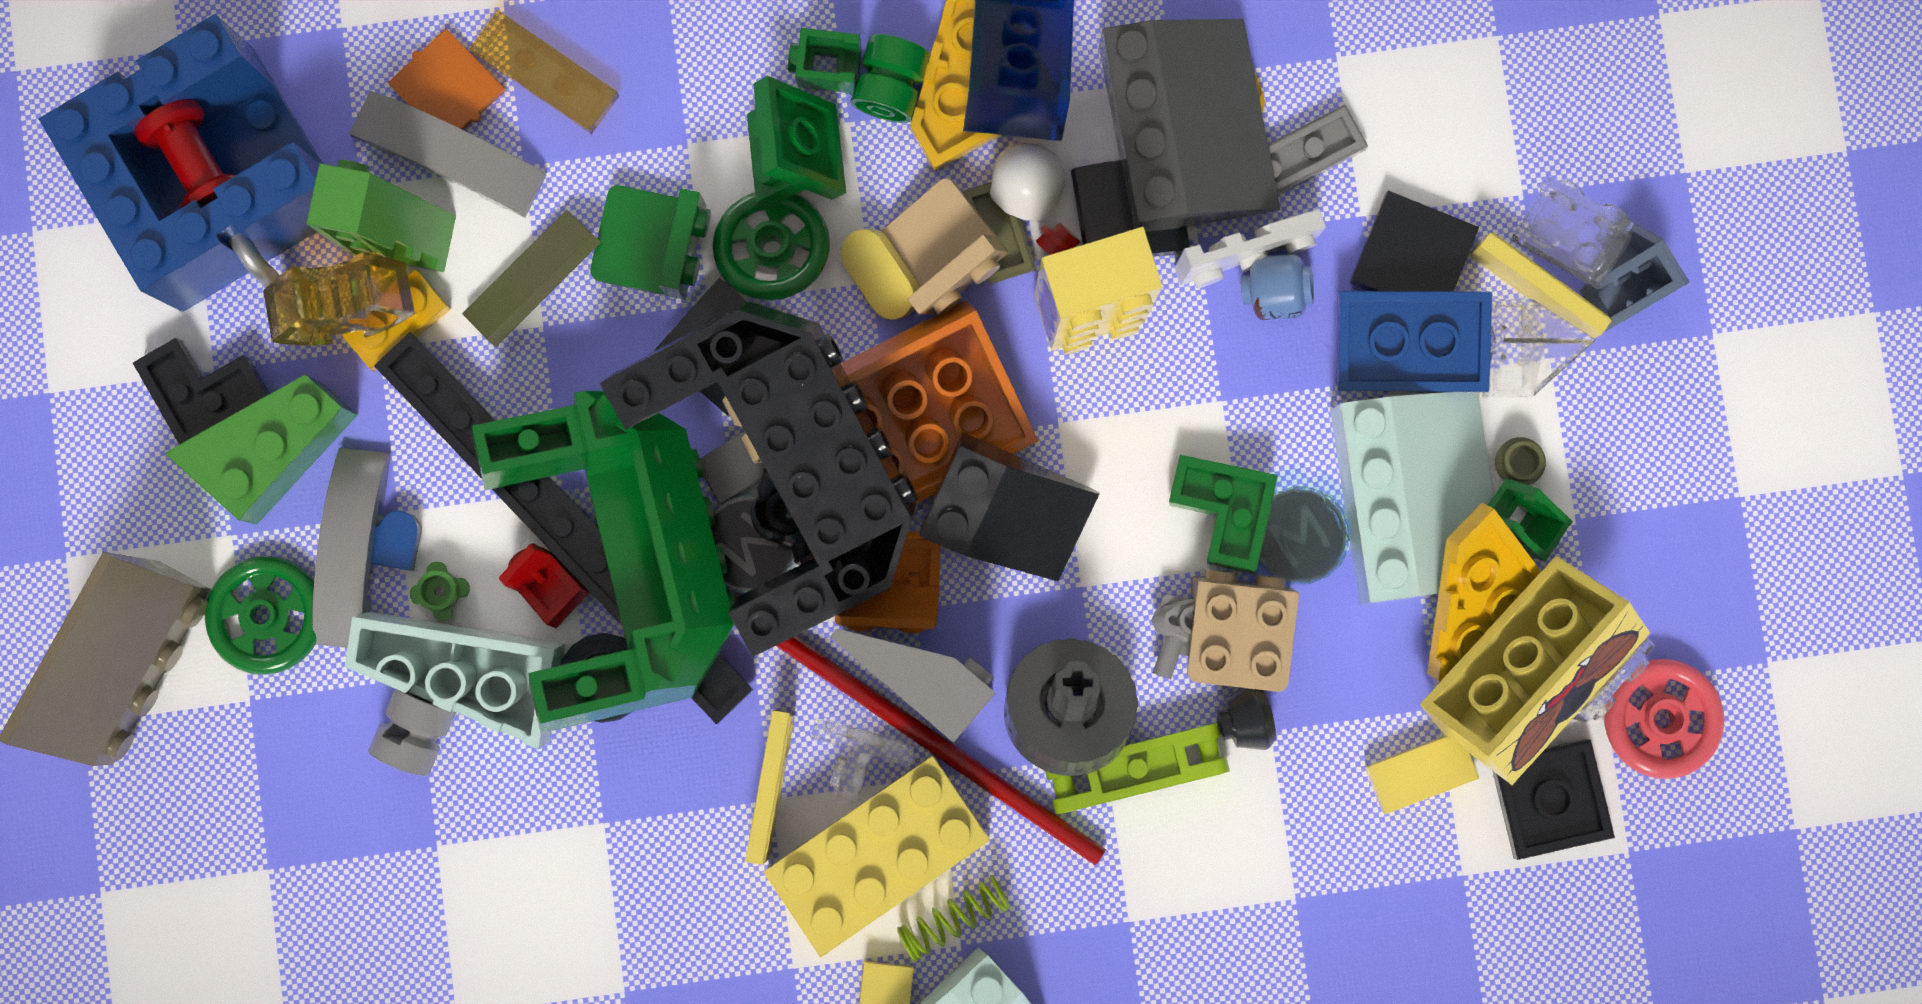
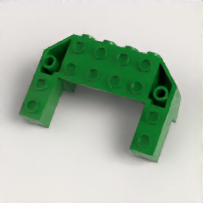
[472,391,735,734]

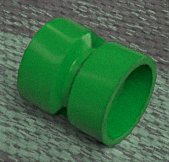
[850,34,930,123]

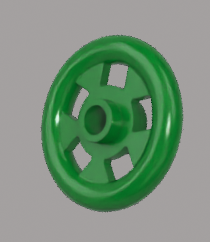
[712,192,830,300]
[204,556,317,675]

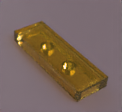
[469,10,619,135]

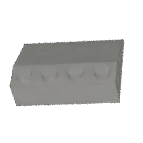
[830,629,996,743]

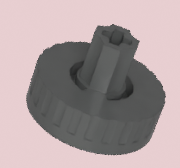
[1004,638,1138,776]

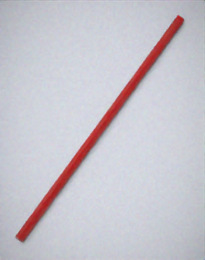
[726,588,1106,866]

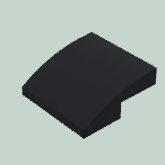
[1070,160,1190,257]

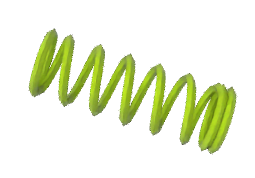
[897,874,1011,962]

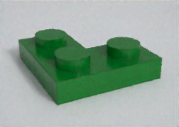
[1169,454,1278,575]

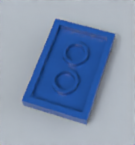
[1337,291,1492,392]

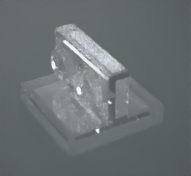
[810,717,917,806]

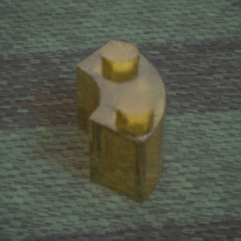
[263,252,415,346]

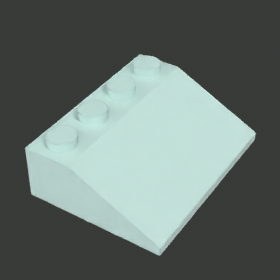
[1330,392,1494,605]

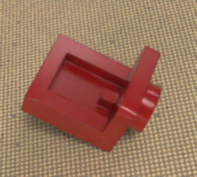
[499,543,590,629]

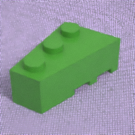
[306,159,456,272]
[165,374,358,525]

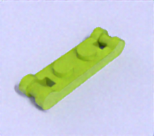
[1045,722,1230,815]

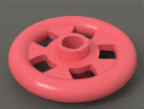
[1604,659,1725,779]

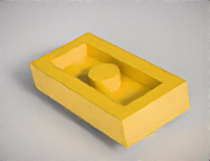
[339,269,451,372]

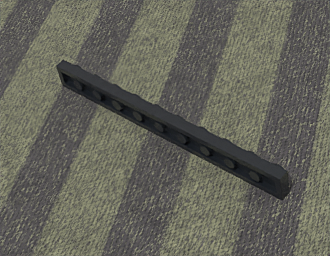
[374,332,755,725]

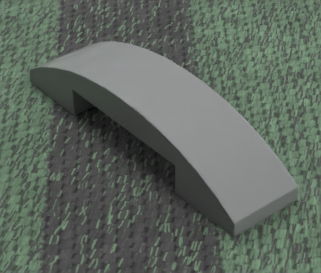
[348,91,547,218]
[313,448,391,648]

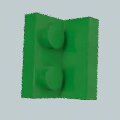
[747,75,847,208]

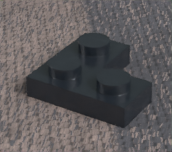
[132,338,270,445]

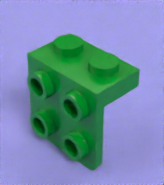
[590,185,711,300]

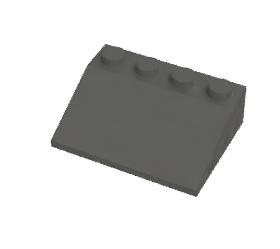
[1099,19,1280,232]

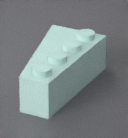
[345,612,565,750]

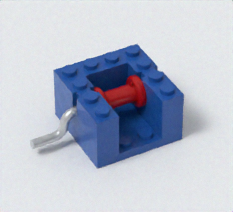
[38,13,323,345]

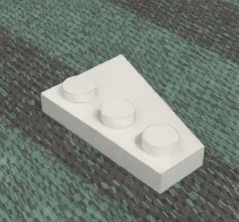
[1175,209,1326,288]

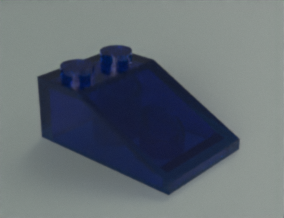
[963,0,1074,141]

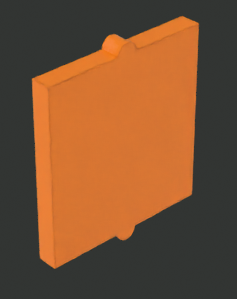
[387,28,506,130]

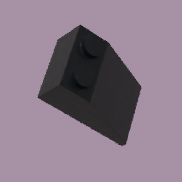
[919,432,1100,581]

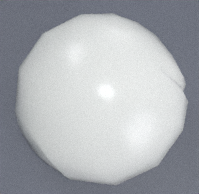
[990,143,1065,220]

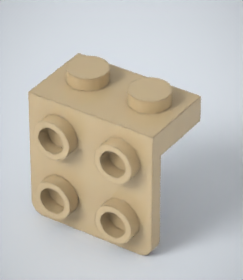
[881,179,1009,316]
[1187,569,1300,692]

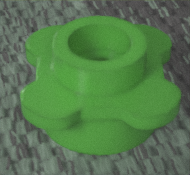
[410,562,470,621]

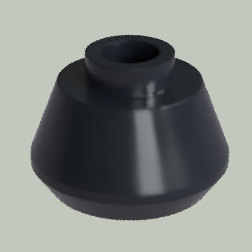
[1216,688,1276,750]

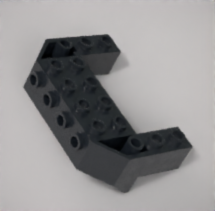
[600,301,918,657]

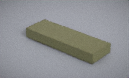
[462,210,601,347]

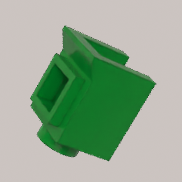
[788,28,862,95]
[1488,479,1573,562]

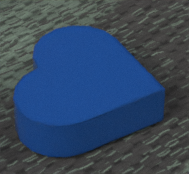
[371,511,421,571]

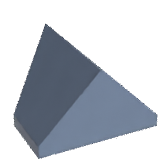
[1580,212,1690,332]

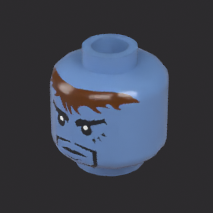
[1241,254,1314,320]

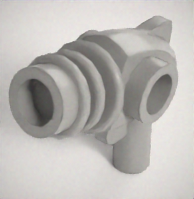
[1151,595,1195,680]

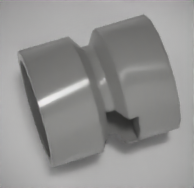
[368,688,456,776]

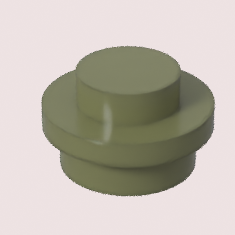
[1495,437,1546,485]

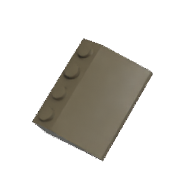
[0,552,211,766]

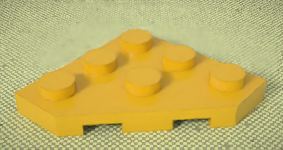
[910,0,1063,172]
[1427,503,1541,685]

